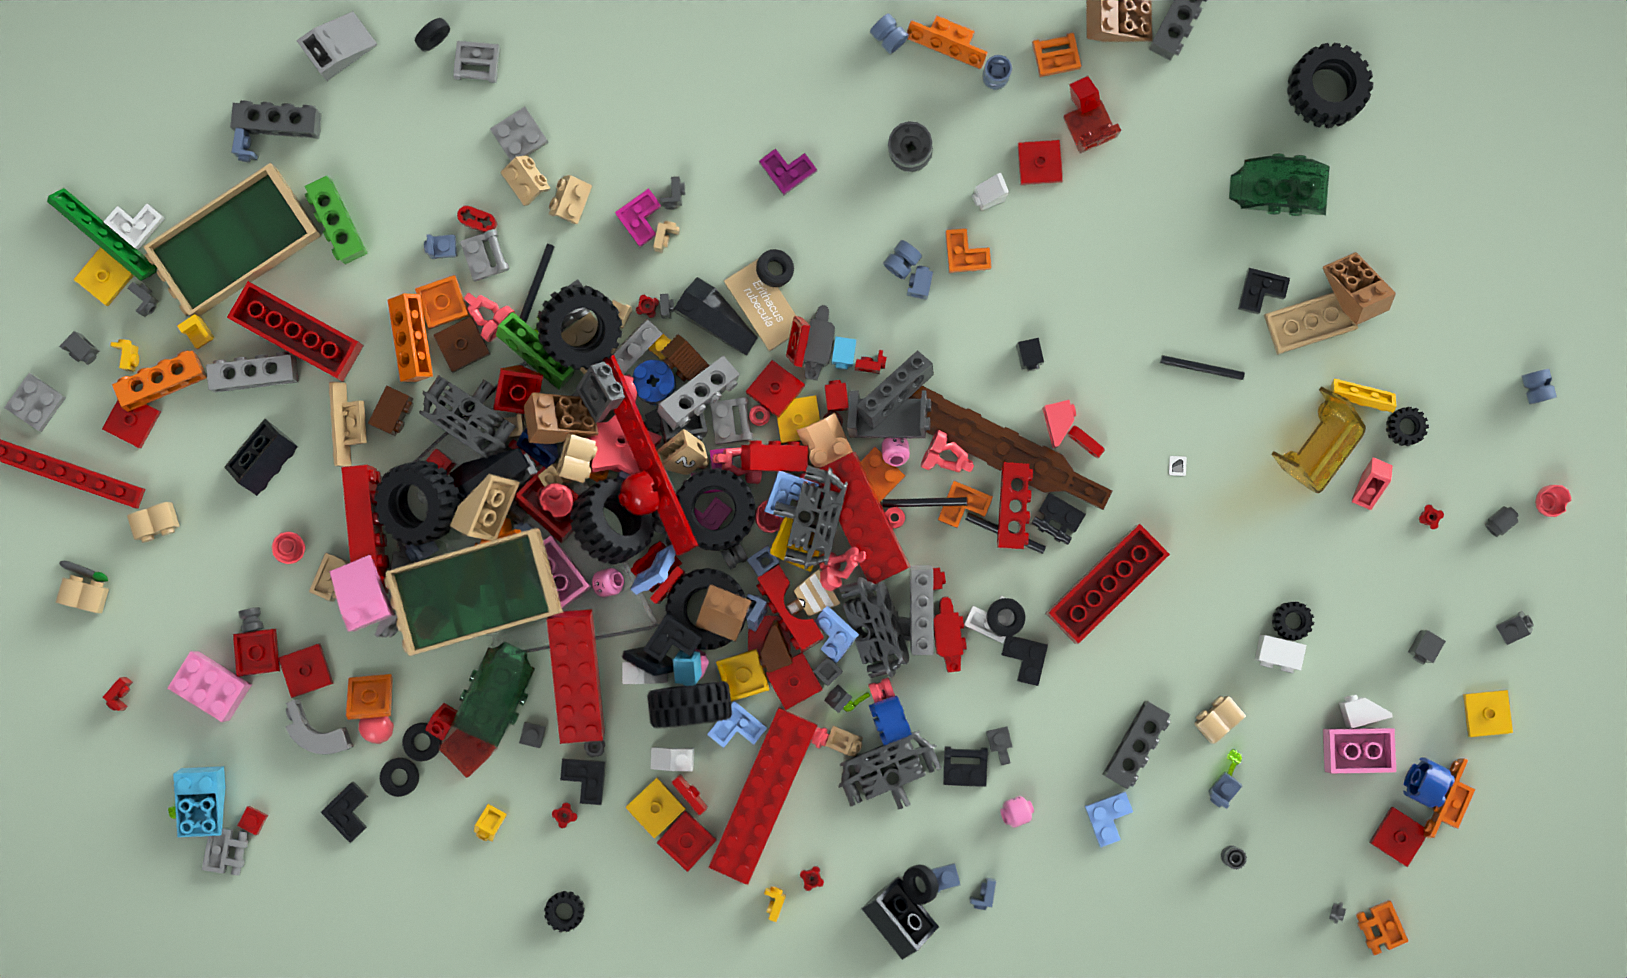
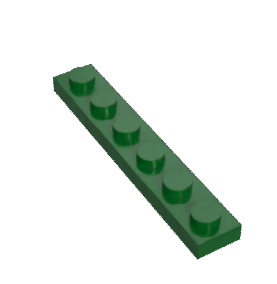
[47,188,157,281]

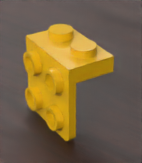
[770,517,820,572]

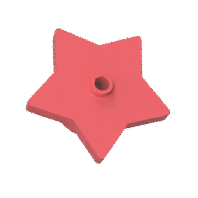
[586,415,662,475]

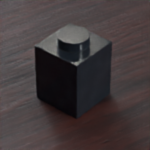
[1016,337,1044,372]

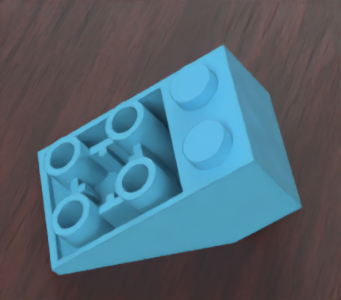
[173,766,226,837]

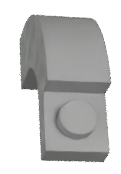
[285,699,353,754]

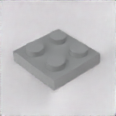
[490,107,549,161]
[4,373,66,432]

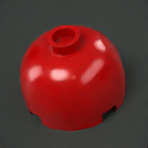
[619,471,659,515]

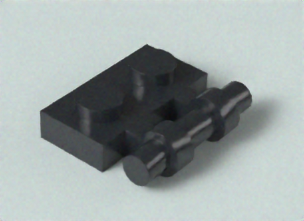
[1031,493,1086,545]

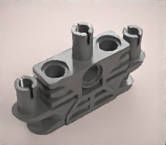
[419,375,516,459]
[773,465,848,570]
[840,577,909,678]
[838,731,942,810]

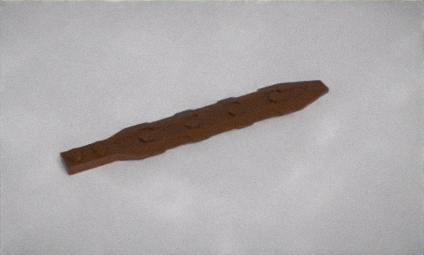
[908,386,1113,510]

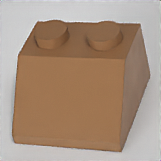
[695,585,752,641]

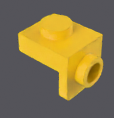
[110,339,139,372]

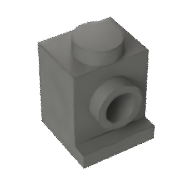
[59,331,100,365]

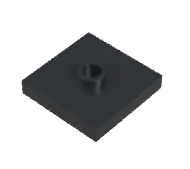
[622,646,674,676]

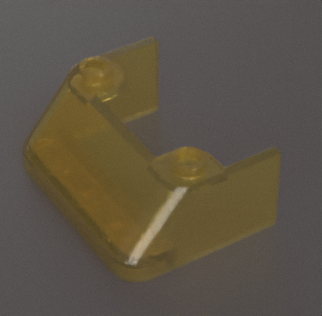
[1271,387,1366,493]

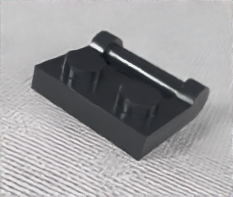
[943,746,988,787]

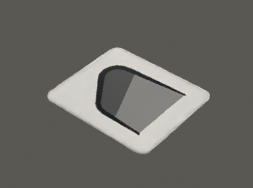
[1169,456,1187,476]

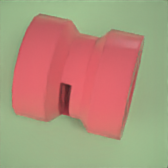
[868,677,895,703]

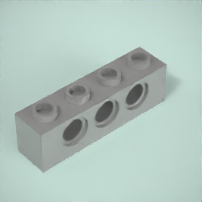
[206,352,299,393]
[657,356,740,430]
[910,565,934,655]

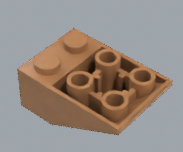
[1086,0,1152,42]
[1322,252,1396,325]
[524,393,598,444]

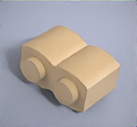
[556,433,597,483]
[127,502,180,543]
[56,575,109,614]
[1194,696,1246,744]

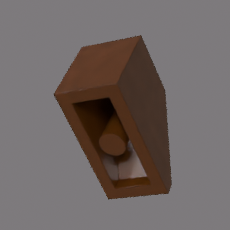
[758,620,793,673]

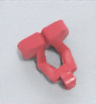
[464,293,515,342]
[921,430,974,472]
[712,444,764,484]
[819,547,866,591]

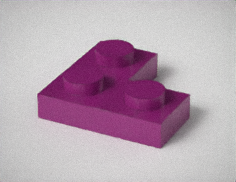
[759,149,817,195]

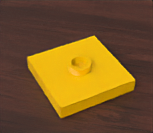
[73,247,134,306]
[777,395,820,444]
[716,649,770,702]
[1463,690,1513,737]
[625,777,686,839]

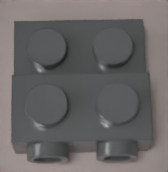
[576,362,625,423]
[656,392,708,444]

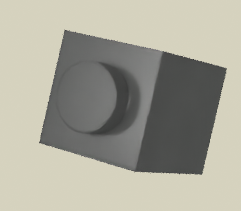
[1408,630,1446,664]

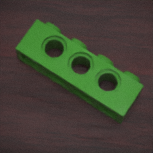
[305,175,368,264]
[496,312,575,390]

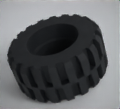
[1287,43,1373,128]
[536,285,622,370]
[374,460,461,546]
[676,468,756,551]
[570,478,655,564]
[665,568,747,650]
[647,681,732,728]

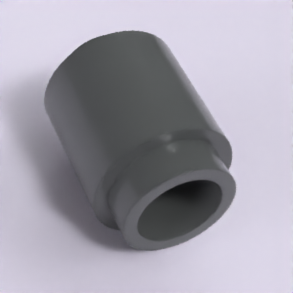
[1485,506,1519,537]

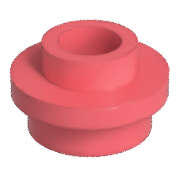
[749,405,770,426]
[885,507,905,528]
[812,728,830,749]

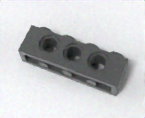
[1149,0,1207,61]
[230,100,321,138]
[857,350,934,430]
[1102,701,1171,789]

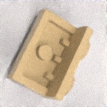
[500,155,550,206]
[549,175,592,224]
[309,553,350,602]

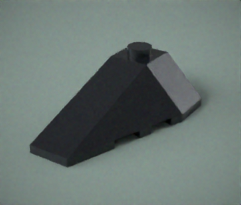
[674,277,758,356]
[449,448,530,503]

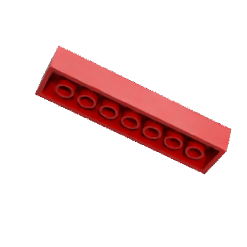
[708,708,818,885]

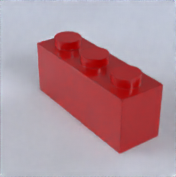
[741,440,808,472]

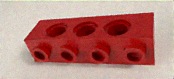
[997,462,1033,549]

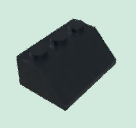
[224,419,298,496]
[861,876,939,960]

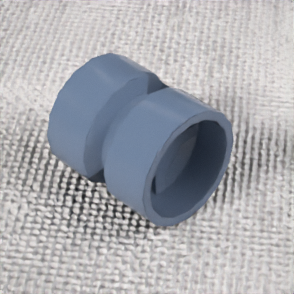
[870,13,909,54]
[982,55,1012,90]
[883,240,922,280]
[1522,369,1557,404]

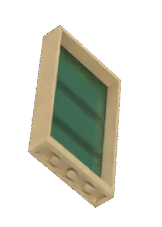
[143,163,322,316]
[385,528,563,656]

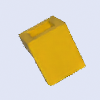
[177,314,215,349]

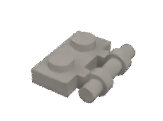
[202,828,248,875]

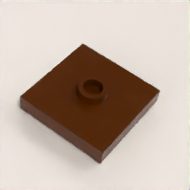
[434,316,490,373]

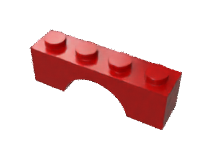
[756,565,824,653]

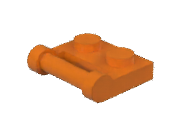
[1032,33,1081,77]

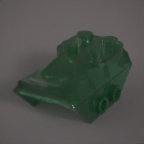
[1229,153,1330,216]
[451,642,535,747]

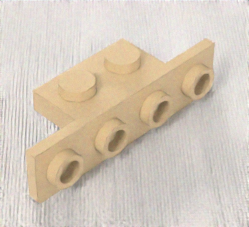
[329,381,367,467]

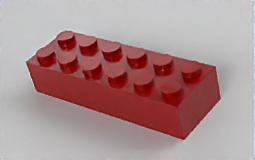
[227,281,364,382]
[819,452,910,584]
[341,464,389,594]
[1045,524,1170,644]
[547,609,605,744]

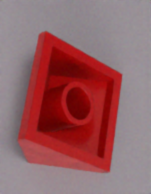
[493,365,543,414]

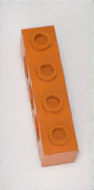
[388,293,433,382]
[112,350,207,412]

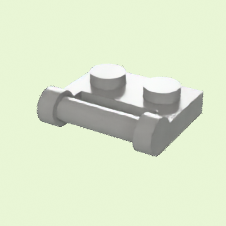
[454,41,500,83]
[460,229,509,282]
[710,397,753,445]

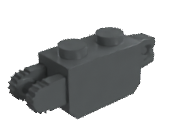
[803,305,835,381]

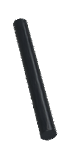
[519,244,555,323]
[1160,355,1245,380]
[882,497,968,508]
[965,512,1046,554]

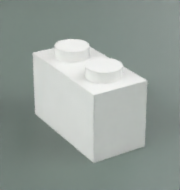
[1254,635,1307,673]

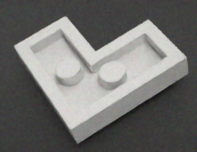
[104,204,165,250]
[964,596,1014,643]

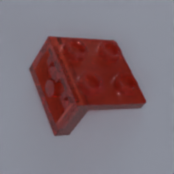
[1063,99,1122,153]
[438,717,499,778]

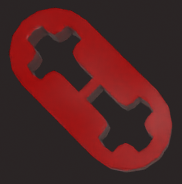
[457,206,497,233]
[1067,425,1105,459]

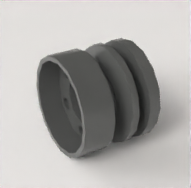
[888,121,933,172]

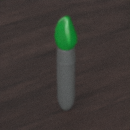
[59,561,108,582]

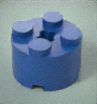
[632,360,676,405]
[868,695,912,746]
[1403,757,1455,808]

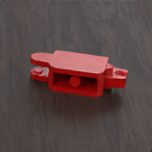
[933,596,967,673]

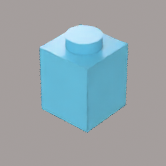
[832,336,857,370]
[673,650,702,686]

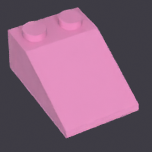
[330,555,395,632]

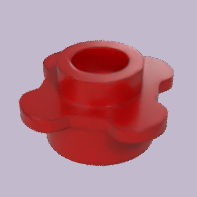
[636,295,659,318]
[1419,505,1444,529]
[552,802,577,828]
[800,866,824,891]

